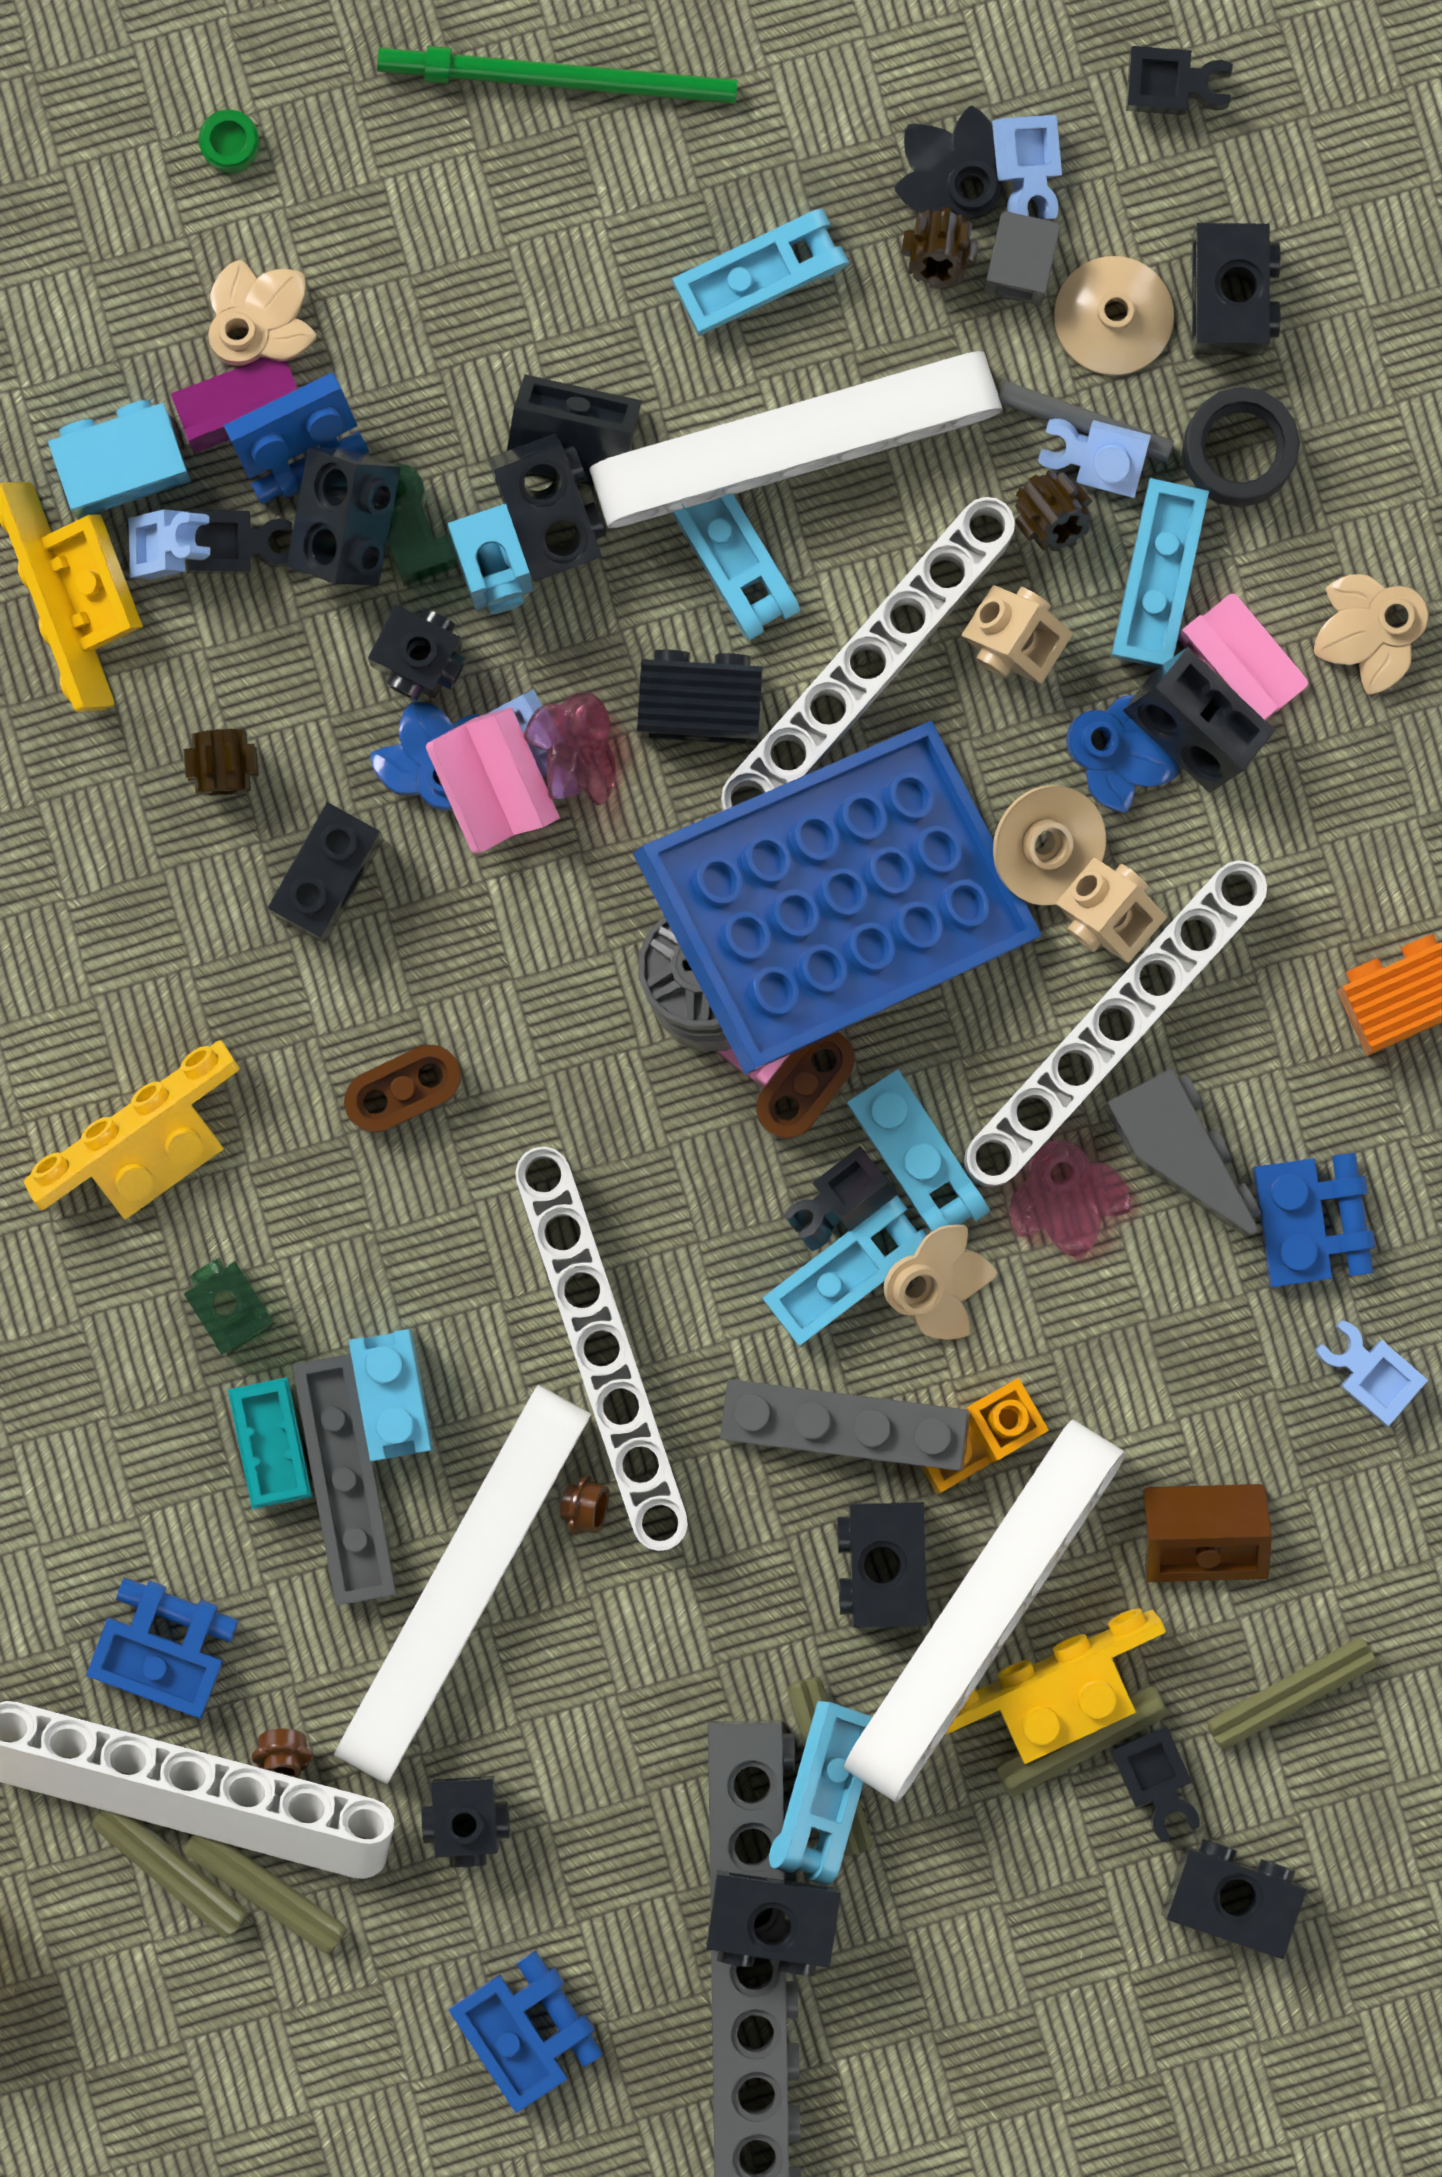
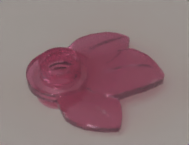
[524,692,616,805]
[1009,1140,1131,1259]

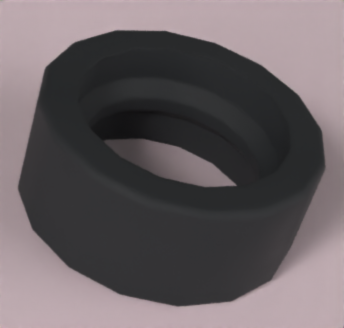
[1182,387,1300,508]

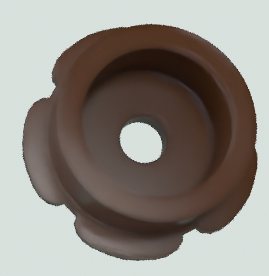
[560,1475,609,1535]
[252,1728,313,1778]

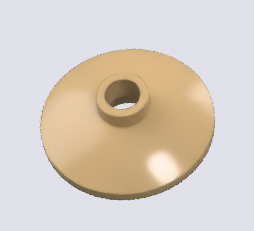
[1054,256,1174,376]
[993,785,1106,905]

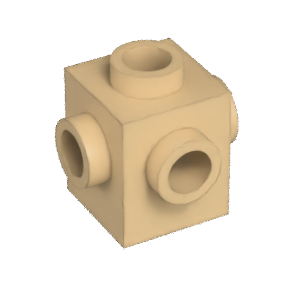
[961,585,1073,684]
[1055,858,1167,964]

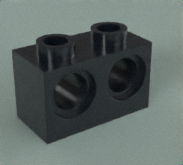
[487,433,606,582]
[287,447,401,585]
[1122,647,1275,793]

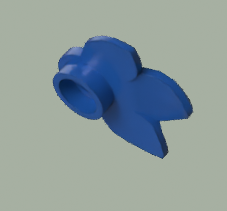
[1066,694,1179,813]
[370,701,480,811]

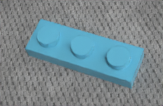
[1111,478,1209,668]

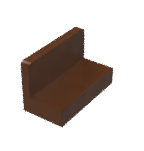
[1143,1484,1272,1582]

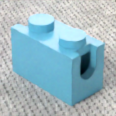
[48,400,191,520]
[448,503,533,614]
[348,1329,434,1461]

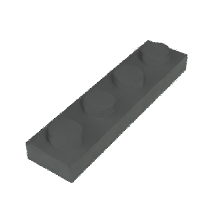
[292,1354,397,1606]
[720,1379,971,1471]

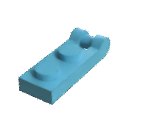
[672,209,850,337]
[671,493,800,641]
[846,1069,990,1233]
[762,1195,928,1346]
[769,1701,873,1886]

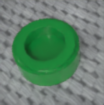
[198,109,260,173]

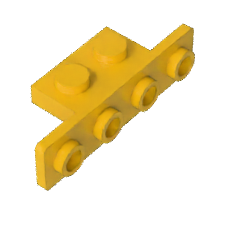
[0,482,143,713]
[24,1040,240,1220]
[945,1608,1166,1764]

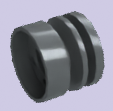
[638,916,732,1051]

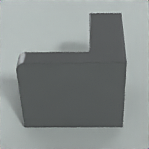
[983,212,1061,306]

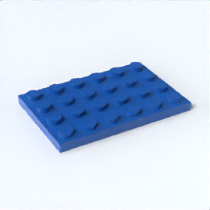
[633,721,1042,1075]

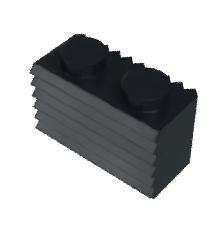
[637,649,763,745]

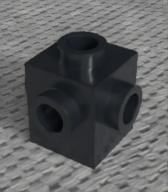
[368,604,467,701]
[421,1775,510,1867]

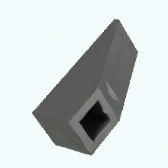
[1103,1068,1261,1237]

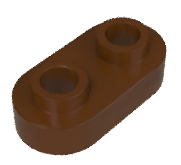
[756,1032,855,1139]
[344,1045,461,1133]

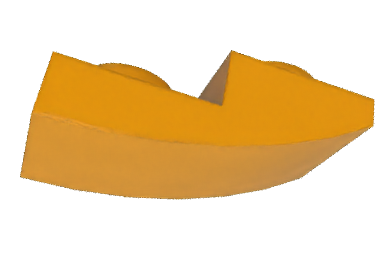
[920,1378,1049,1495]

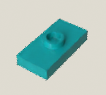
[228,1377,313,1510]

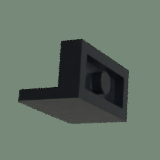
[507,374,642,486]

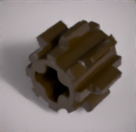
[901,207,979,289]
[1014,471,1092,552]
[183,729,259,796]

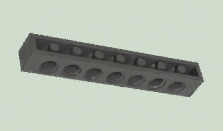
[708,1720,801,2177]

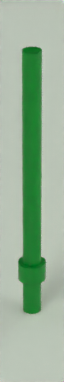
[377,46,738,104]

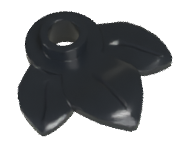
[894,106,1002,219]

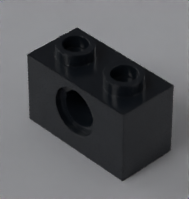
[1192,223,1281,355]
[267,802,384,944]
[837,1502,927,1628]
[1161,1839,1307,1960]
[706,1870,841,1976]

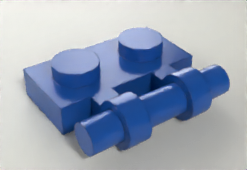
[223,372,369,505]
[1252,1153,1376,1288]
[86,1577,239,1719]
[448,1950,604,2113]

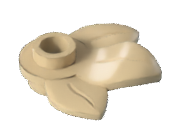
[208,260,317,366]
[1314,574,1429,694]
[884,1225,997,1340]

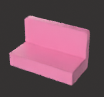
[1178,594,1308,721]
[426,707,560,854]

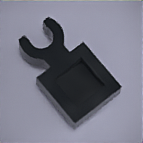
[1126,46,1233,115]
[187,510,292,574]
[784,1146,898,1251]
[1109,1725,1200,1842]

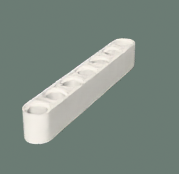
[589,351,1003,528]
[721,497,1015,811]
[964,860,1267,1188]
[515,1146,688,1551]
[334,1384,591,1785]
[844,1420,1126,1802]
[0,1701,394,1879]

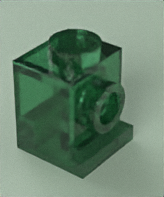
[184,1258,278,1356]

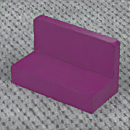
[170,358,298,454]

